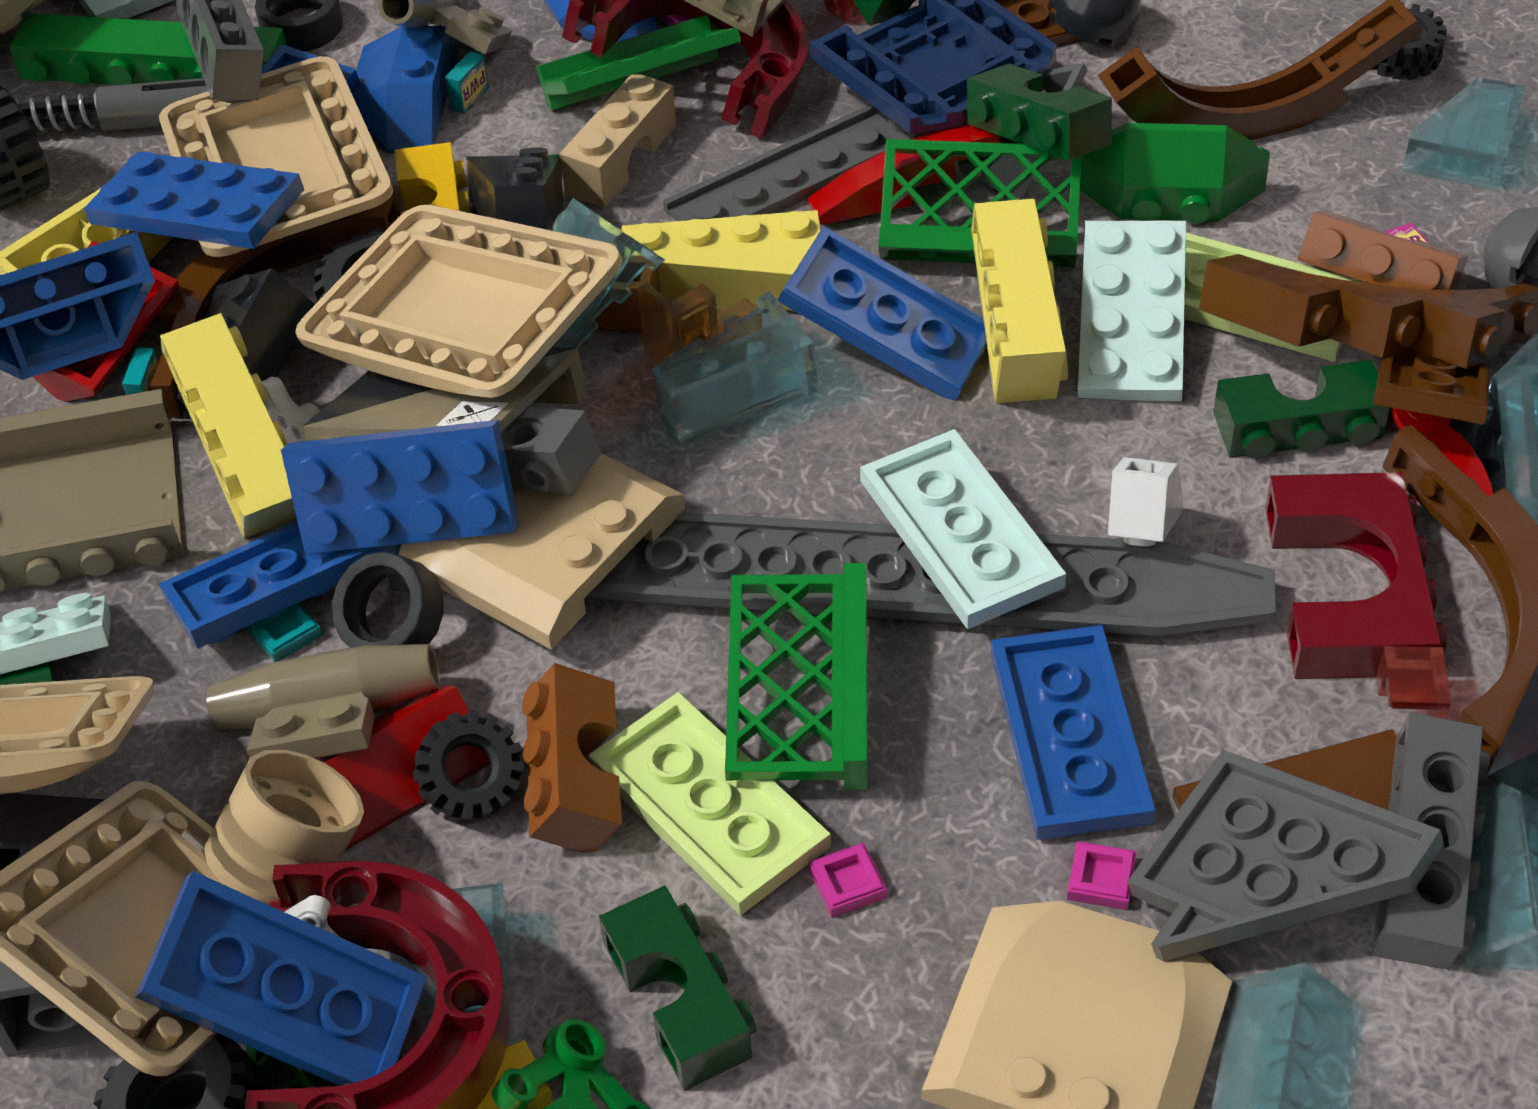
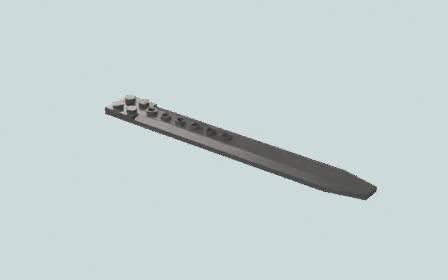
[388,512,1276,636]

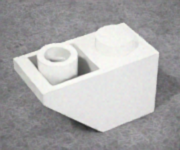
[1108,457,1183,546]

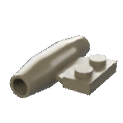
[378,0,513,54]
[206,644,440,758]

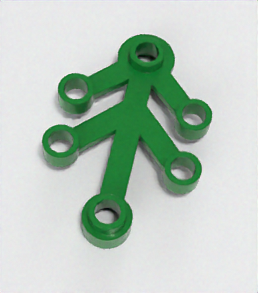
[492,1019,648,1109]

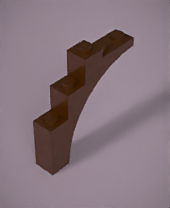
[1199,254,1538,369]

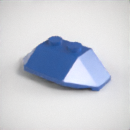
[351,25,461,153]
[0,232,155,380]

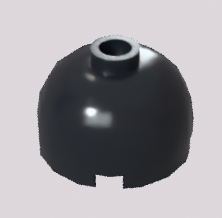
[1047,0,1141,47]

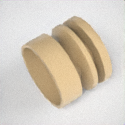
[204,750,364,905]

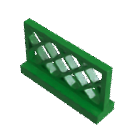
[535,15,741,110]
[878,139,1082,268]
[725,563,868,790]

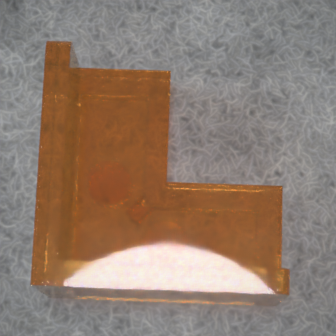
[637,282,760,387]

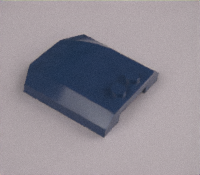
[810,0,1057,134]

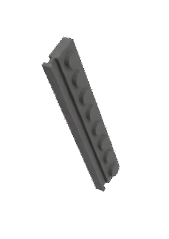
[663,104,932,221]

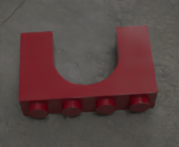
[1265,472,1447,679]

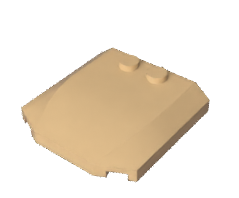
[399,453,685,650]
[922,901,1232,1109]

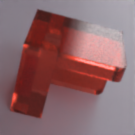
[1376,646,1451,719]

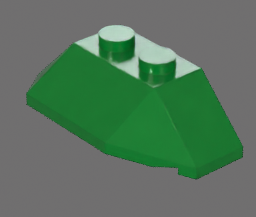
[1080,123,1270,224]

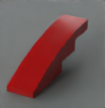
[807,124,1000,225]

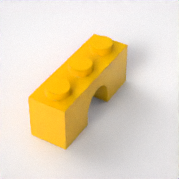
[394,142,471,215]

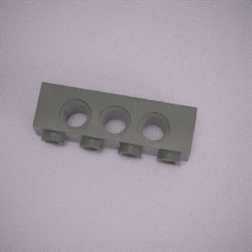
[176,0,264,103]
[501,406,602,495]
[1372,712,1490,970]

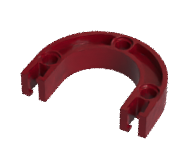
[562,0,808,140]
[245,861,510,1109]

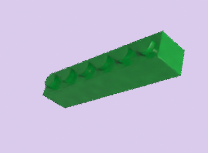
[9,13,287,85]

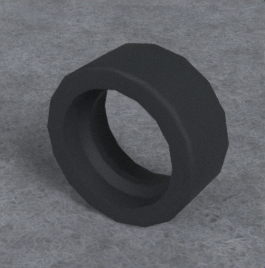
[255,0,343,52]
[332,552,444,648]

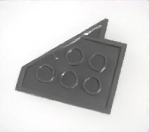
[1127,750,1444,961]

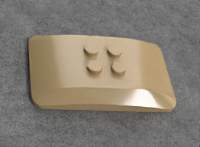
[159,56,393,257]
[295,205,622,398]
[0,676,154,794]
[0,781,222,1076]

